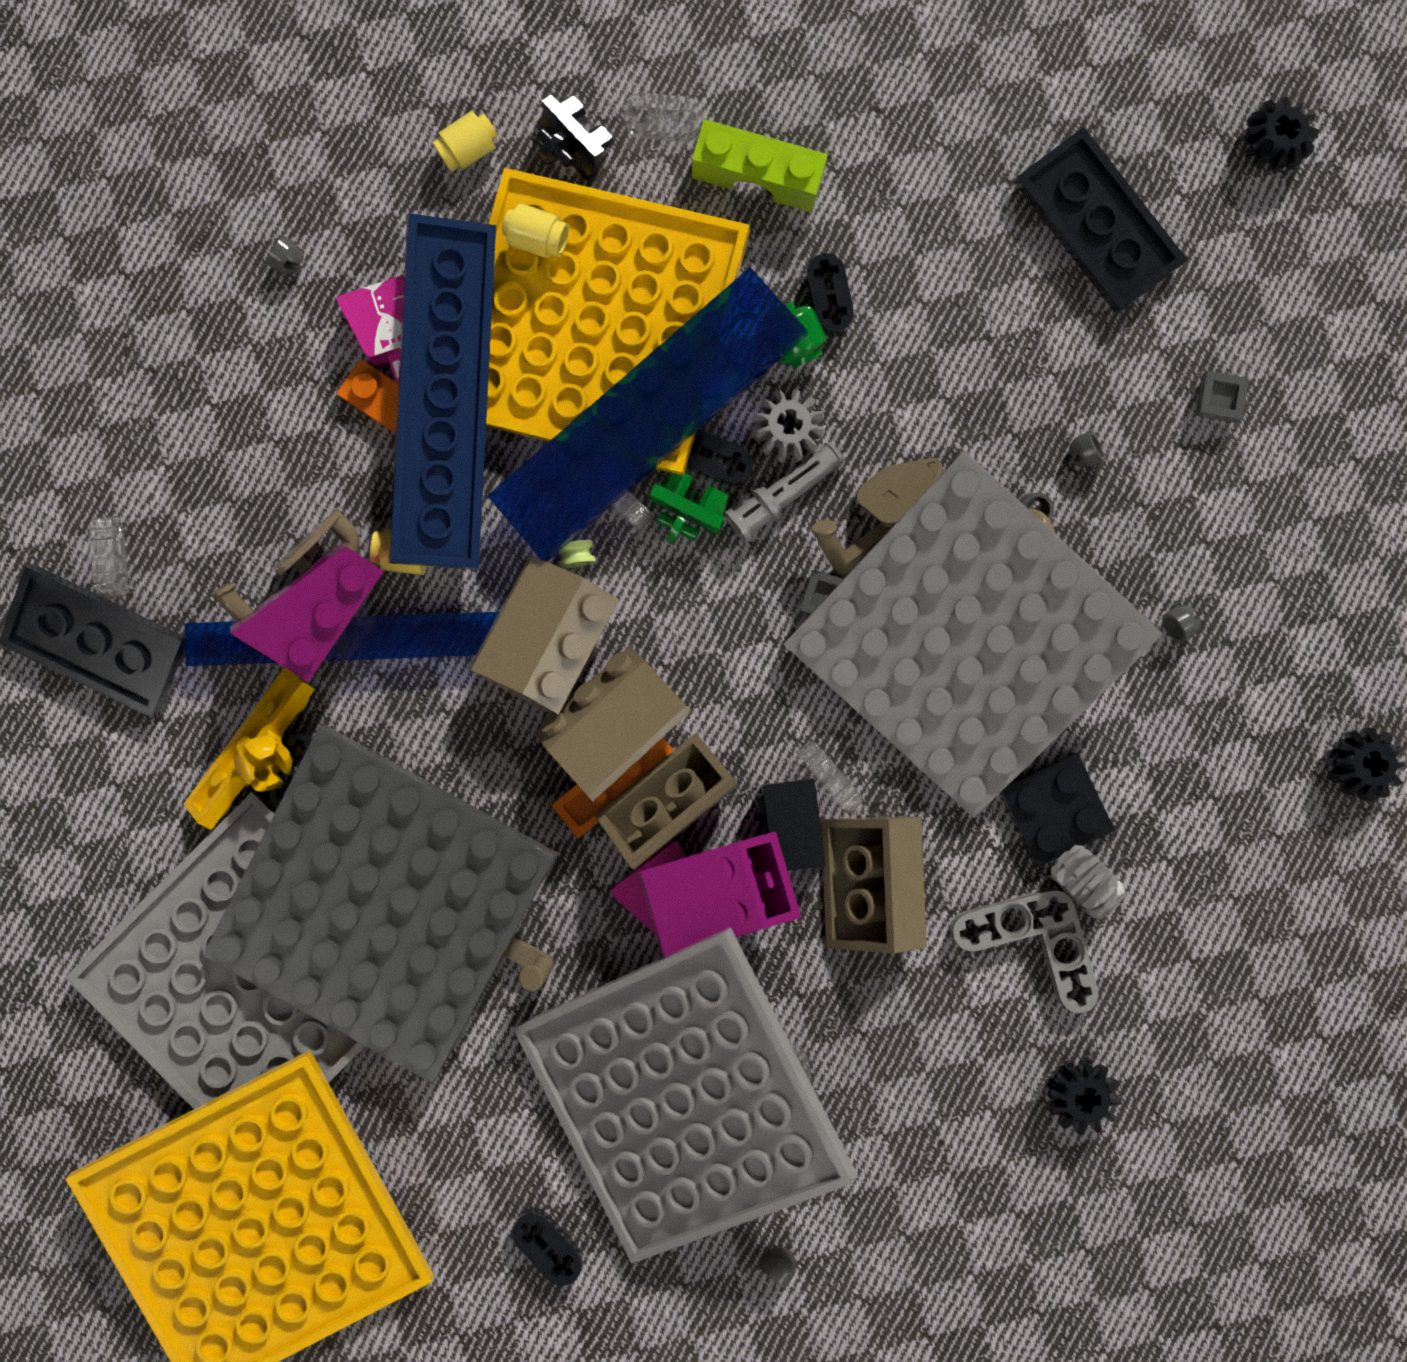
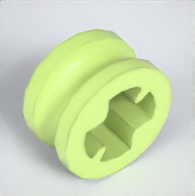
[555,540,596,569]

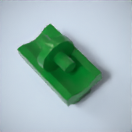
[649,473,728,545]

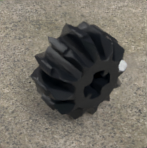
[1241,96,1320,174]
[1326,727,1407,801]
[1045,1058,1122,1135]

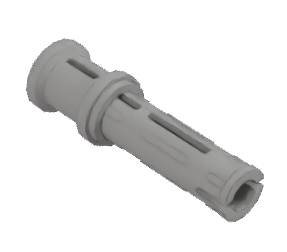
[724,442,845,544]

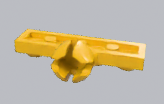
[183,667,315,830]

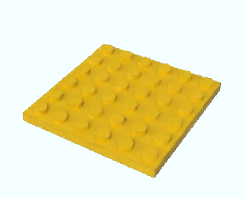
[486,168,751,476]
[65,1050,434,1362]

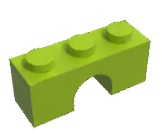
[692,119,828,213]

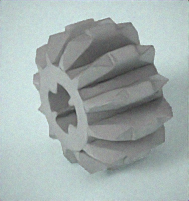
[753,389,825,463]
[1051,845,1126,920]

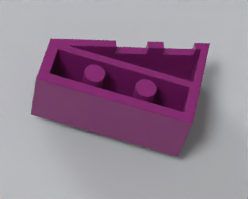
[230,543,384,682]

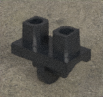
[536,95,613,180]

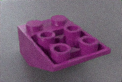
[638,831,802,958]

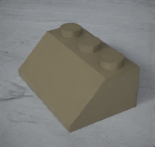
[468,556,619,715]
[534,645,691,801]
[595,733,739,869]
[821,817,927,954]

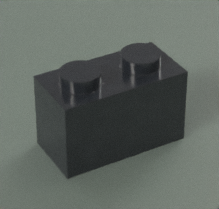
[754,778,826,871]

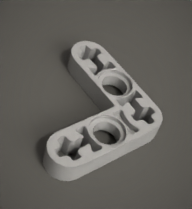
[950,889,1099,1013]

